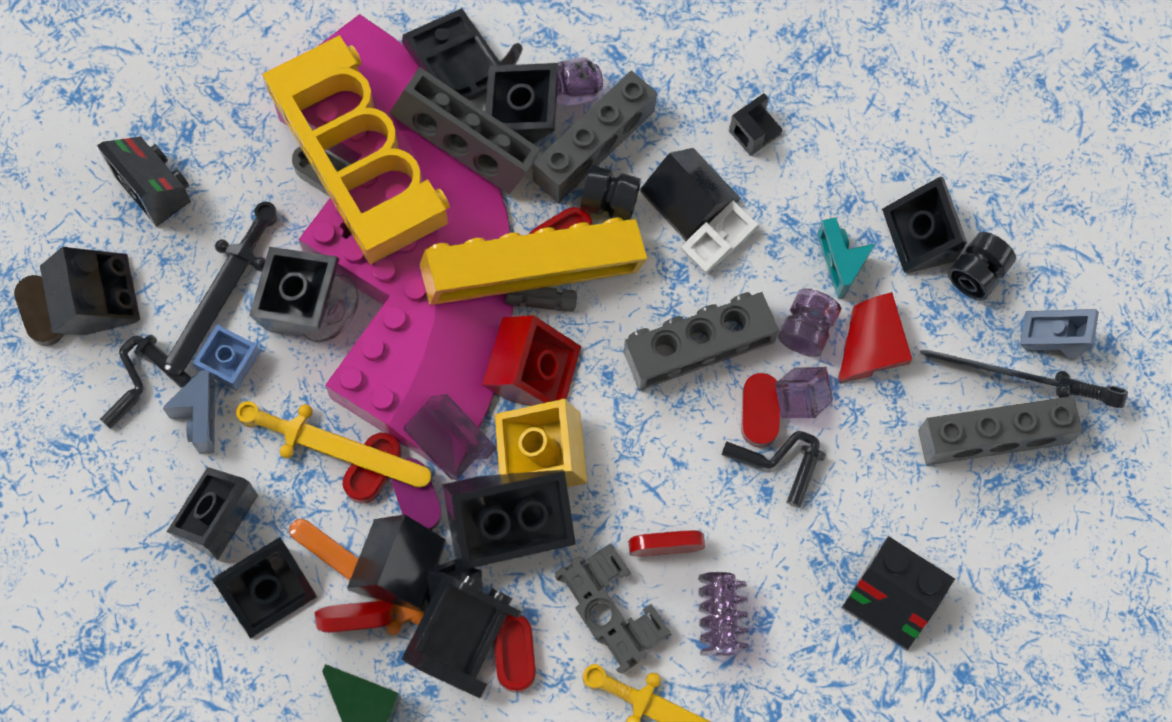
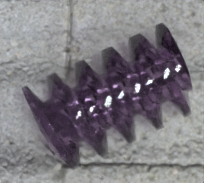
[698,572,749,657]

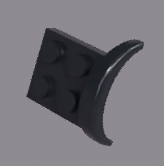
[402,8,523,101]

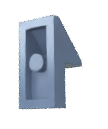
[1020,309,1099,360]
[163,370,216,454]

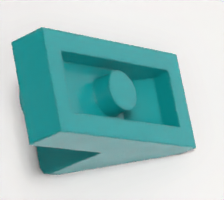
[817,217,874,299]

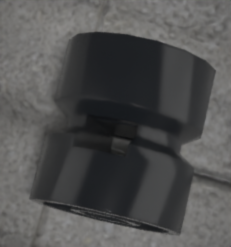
[580,165,641,221]
[948,232,1017,301]

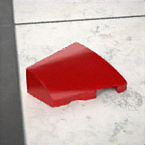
[838,292,912,383]

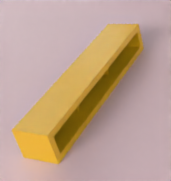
[419,218,647,305]

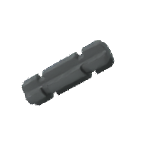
[505,287,577,312]

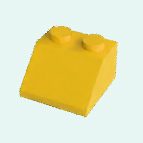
[495,399,587,487]

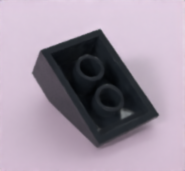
[442,469,576,570]

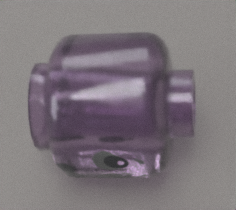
[557,57,603,106]

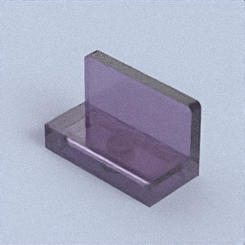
[404,394,497,480]

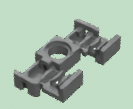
[555,543,672,673]

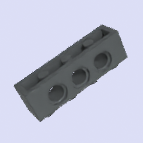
[389,67,540,194]
[533,70,657,203]
[623,292,779,391]
[918,396,1083,466]

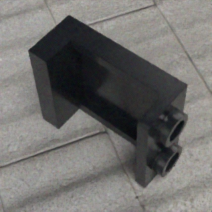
[401,573,522,699]

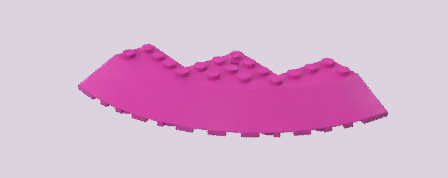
[274,14,514,476]

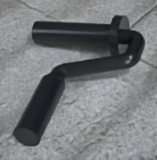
[100,334,191,429]
[721,431,826,508]

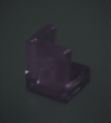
[775,367,833,418]

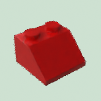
[482,315,582,406]

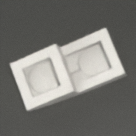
[681,201,759,273]

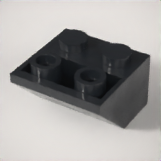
[40,246,140,335]

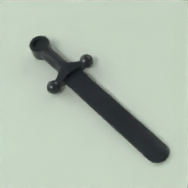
[164,201,277,375]
[920,350,1129,408]

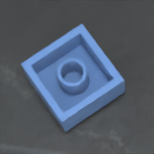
[193,324,260,391]

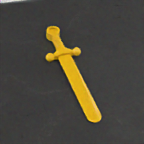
[236,401,431,487]
[582,664,711,722]

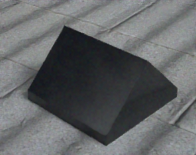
[485,63,559,144]
[640,148,740,241]
[882,176,967,273]
[166,467,258,561]
[347,514,446,612]
[212,537,317,639]

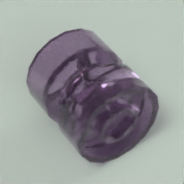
[778,288,842,357]

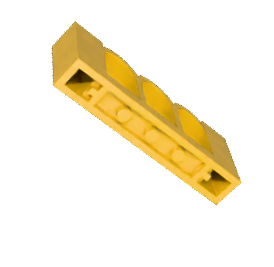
[262,35,450,265]

